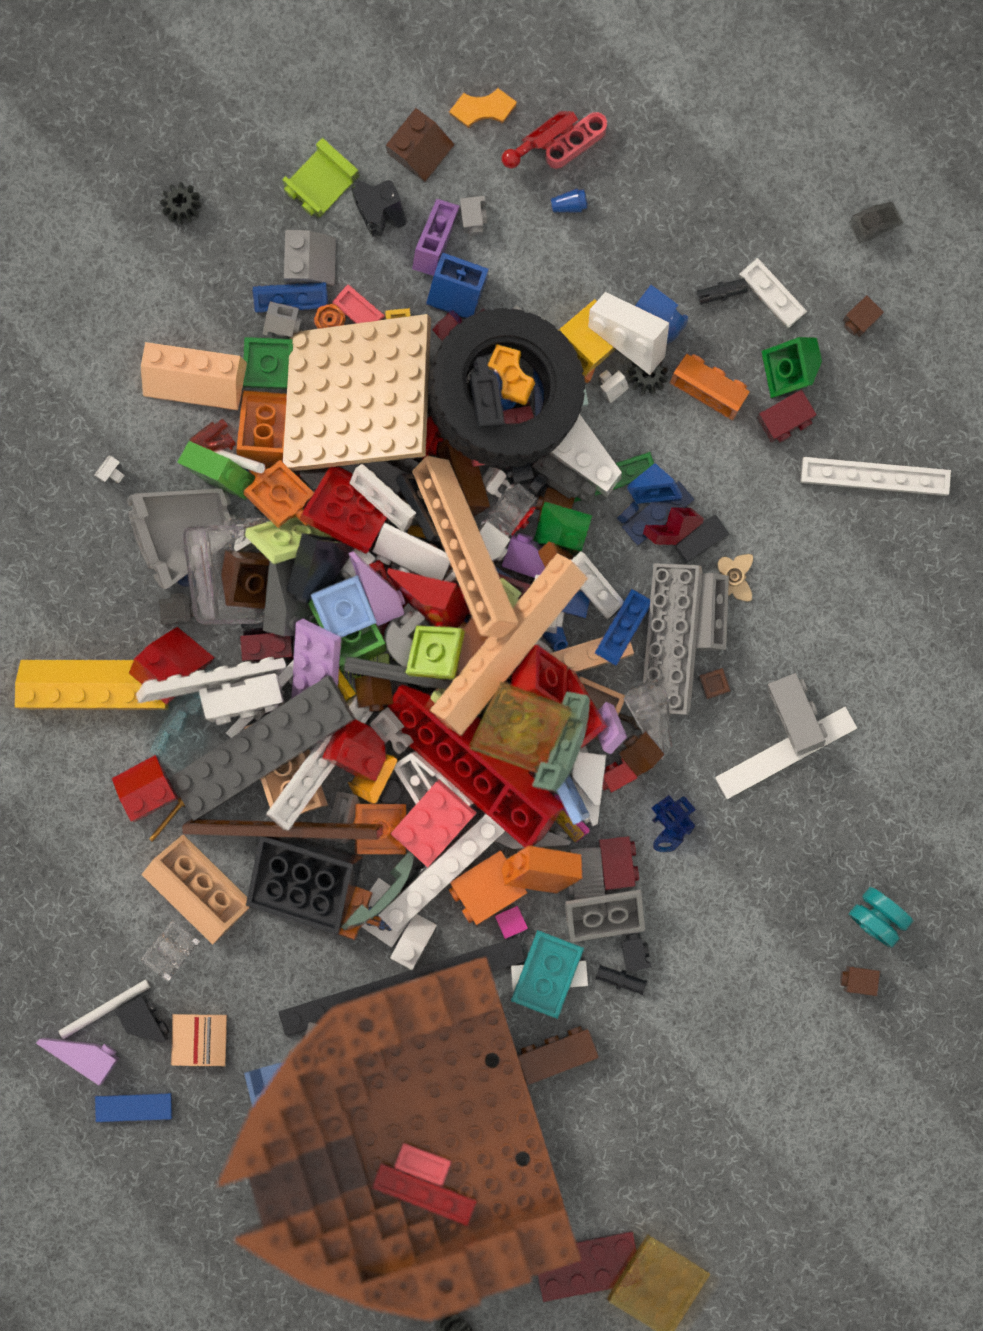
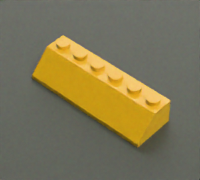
[15,660,169,710]

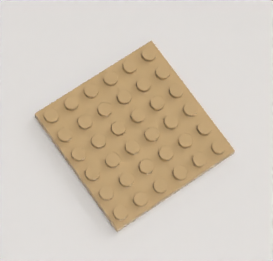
[283,314,431,471]

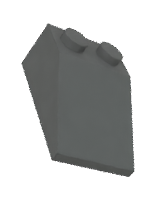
[263,558,318,636]

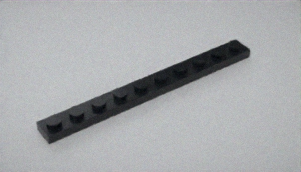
[278,937,525,1036]

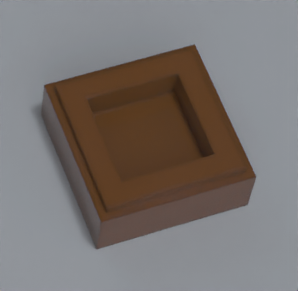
[699,668,731,699]

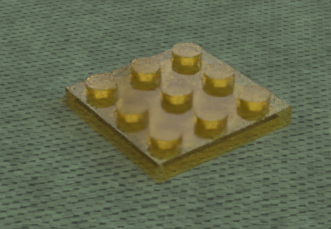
[470,682,572,773]
[606,1234,710,1331]

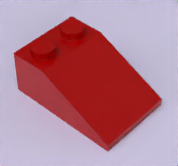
[387,568,469,628]
[129,627,215,705]

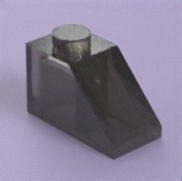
[849,202,903,244]

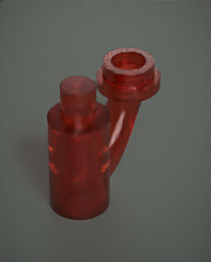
[189,418,236,452]

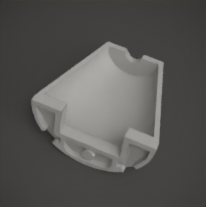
[127,488,238,589]

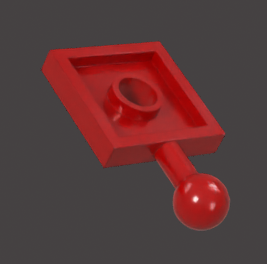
[501,111,578,169]

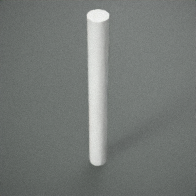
[209,447,265,473]
[59,979,151,1039]

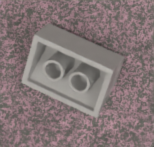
[564,890,645,942]

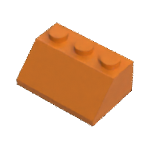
[670,354,750,421]

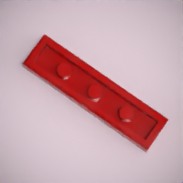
[372,1163,477,1226]

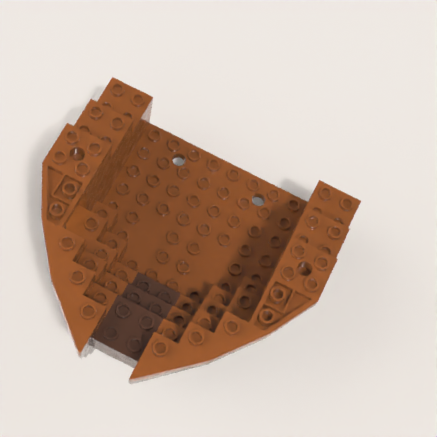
[217,956,581,1321]

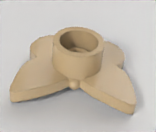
[718,554,753,602]

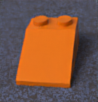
[236,390,287,469]

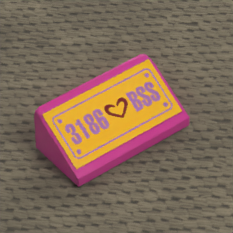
[554,794,590,843]

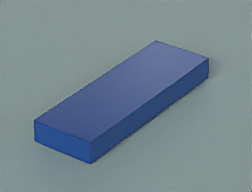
[253,282,328,313]
[95,1093,172,1122]

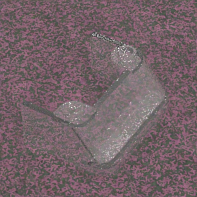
[183,518,266,625]

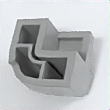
[384,603,432,667]

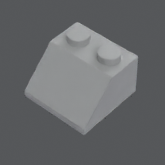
[284,230,336,286]

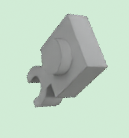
[370,708,413,754]

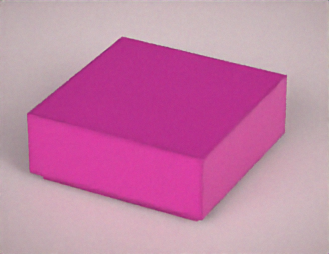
[495,906,528,939]

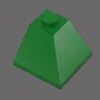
[761,337,822,398]
[534,502,592,555]

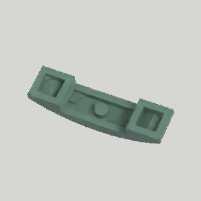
[533,692,589,792]
[341,851,414,930]

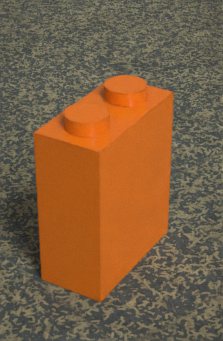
[502,846,582,894]
[448,850,527,925]

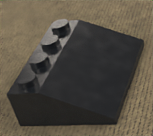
[246,836,363,935]

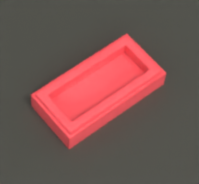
[332,285,385,324]
[394,1143,451,1186]

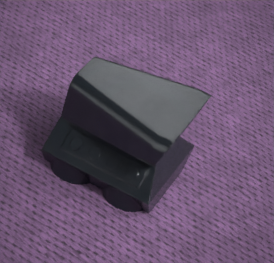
[351,180,407,238]

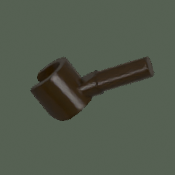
[618,713,648,731]

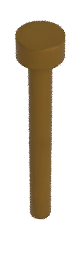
[149,797,185,842]

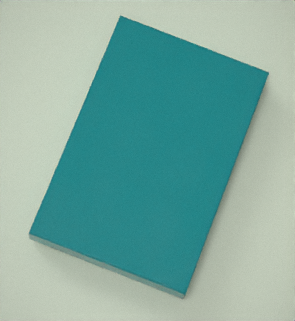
[511,930,584,1019]

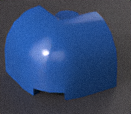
[635,285,689,344]

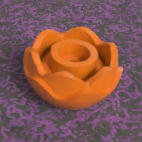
[314,304,345,329]

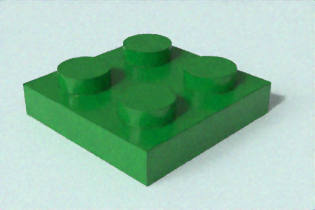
[243,337,293,389]

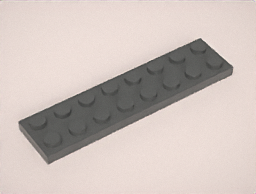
[170,675,356,821]

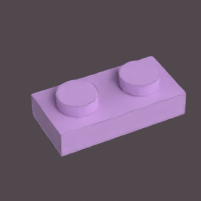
[597,702,627,754]

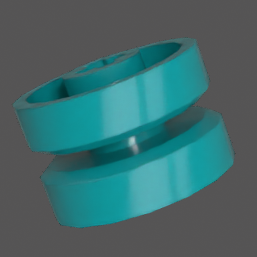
[848,887,914,949]

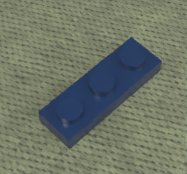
[622,481,695,546]

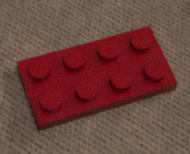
[538,1231,642,1302]

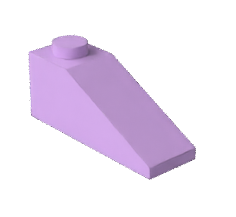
[349,551,405,626]
[36,1038,119,1085]

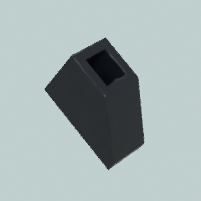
[115,995,170,1043]

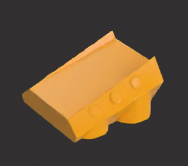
[348,754,397,804]

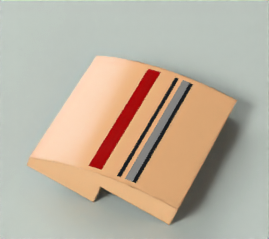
[171,1014,227,1066]

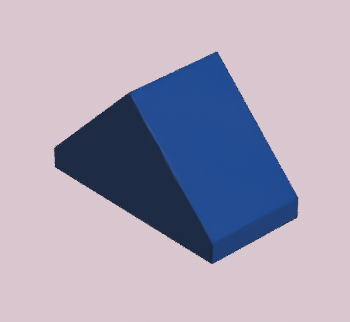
[627,463,682,504]

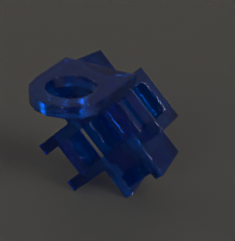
[651,795,696,852]

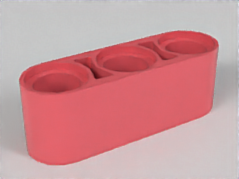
[546,112,607,169]

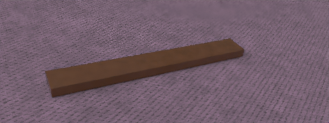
[182,819,383,840]

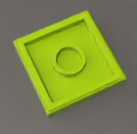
[406,626,465,679]

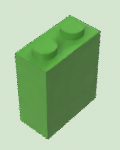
[177,441,256,500]

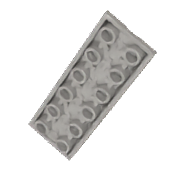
[640,563,703,715]

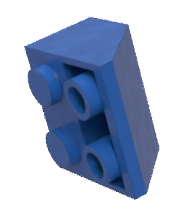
[426,252,489,319]

